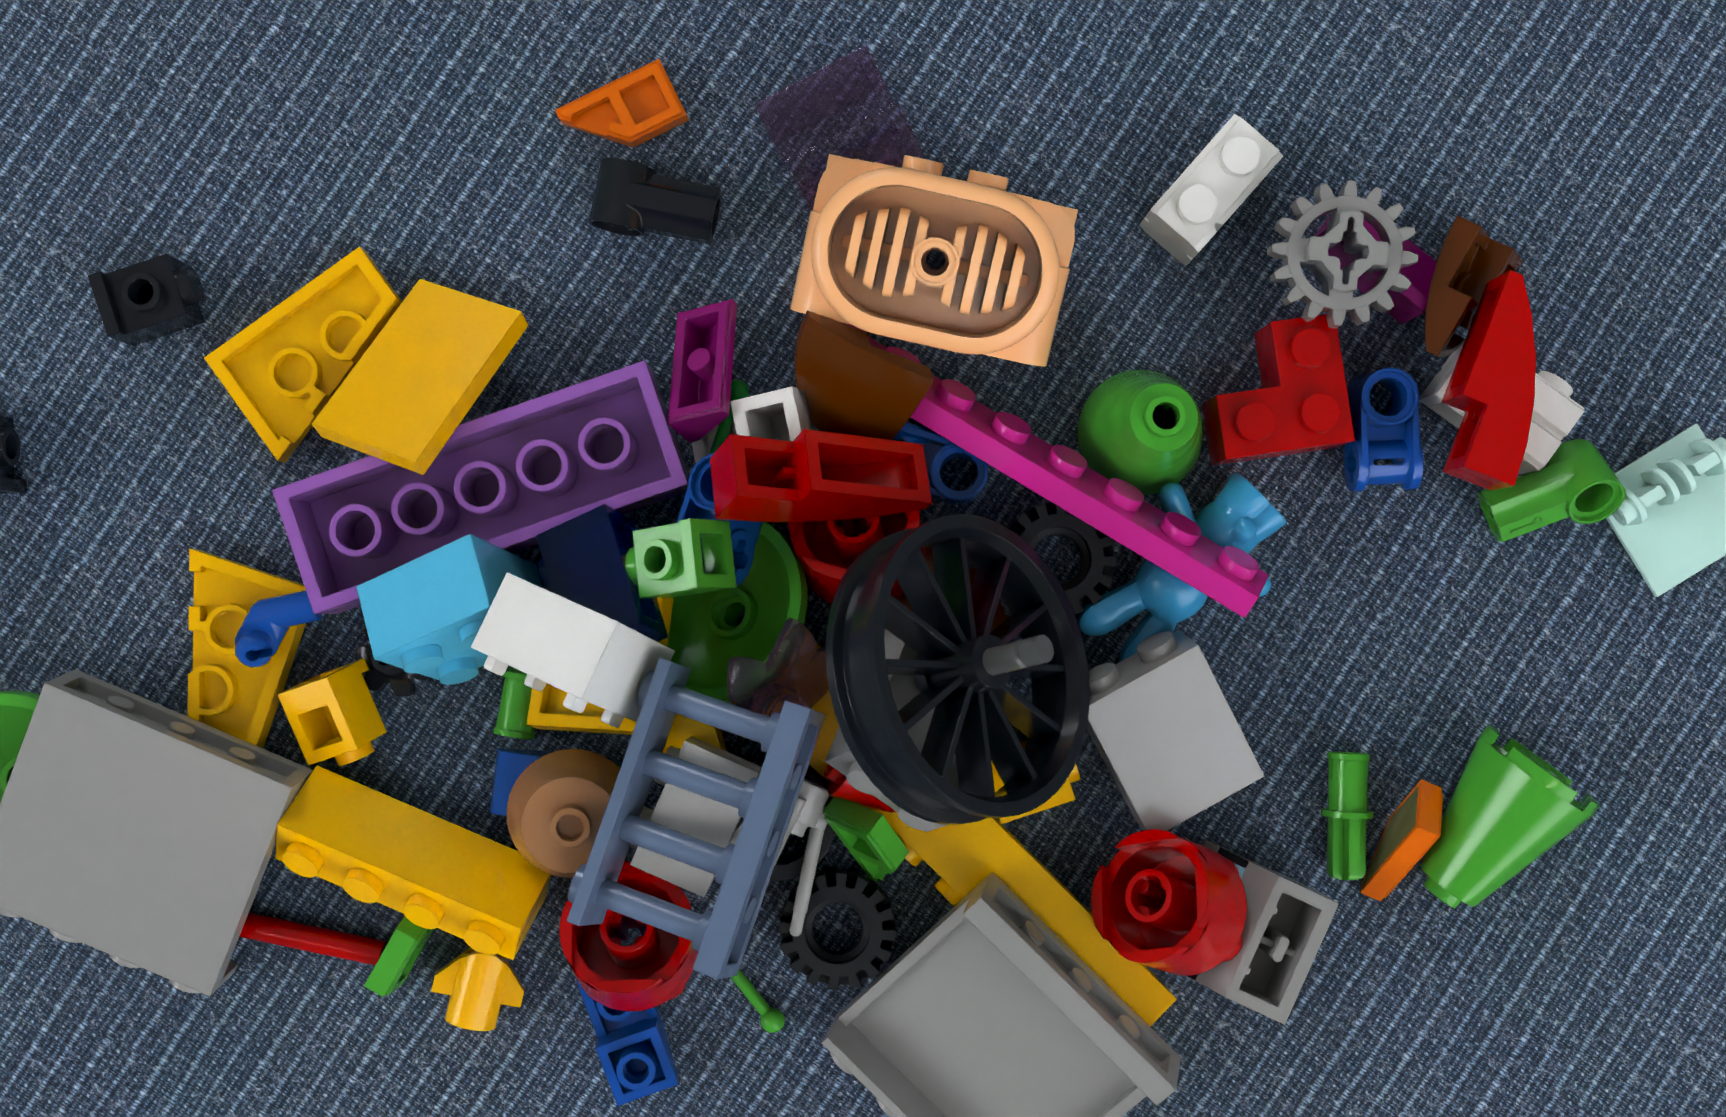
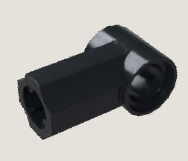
[588,158,722,245]

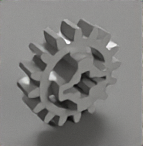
[1267,180,1418,328]

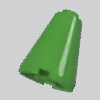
[1076,370,1204,495]
[1420,725,1600,908]

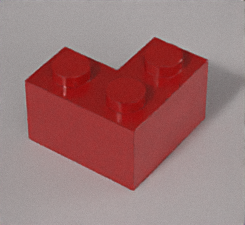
[1202,314,1355,466]

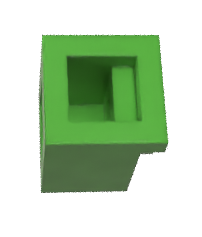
[625,518,737,598]

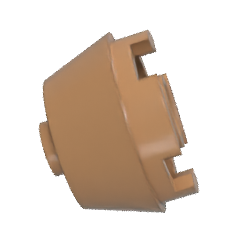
[506,749,620,878]

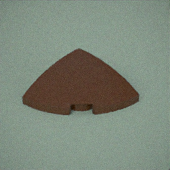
[1425,215,1523,358]
[794,310,934,440]

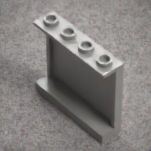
[0,669,313,997]
[821,872,1181,1117]

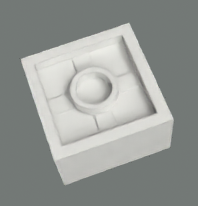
[471,572,675,728]

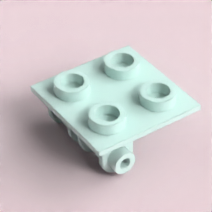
[1606,424,1726,597]

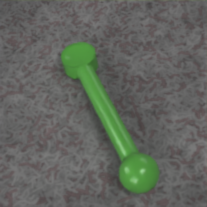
[730,968,785,1033]

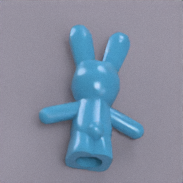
[1077,471,1286,662]

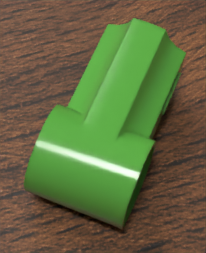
[1477,439,1626,542]

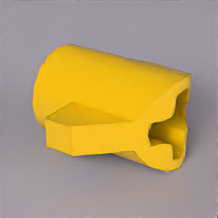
[431,947,524,1031]

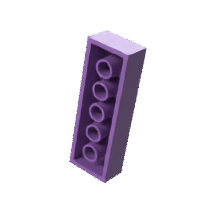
[272,360,690,614]

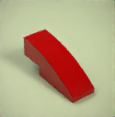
[1442,270,1536,491]
[710,429,932,522]

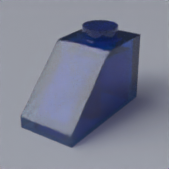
[536,504,668,642]

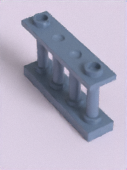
[567,657,826,980]

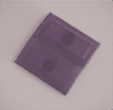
[753,45,926,211]

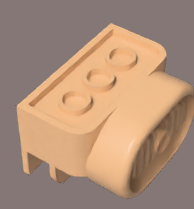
[790,154,1078,367]

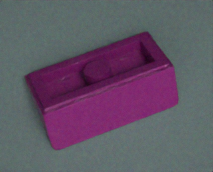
[668,299,737,443]

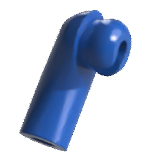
[234,590,322,668]

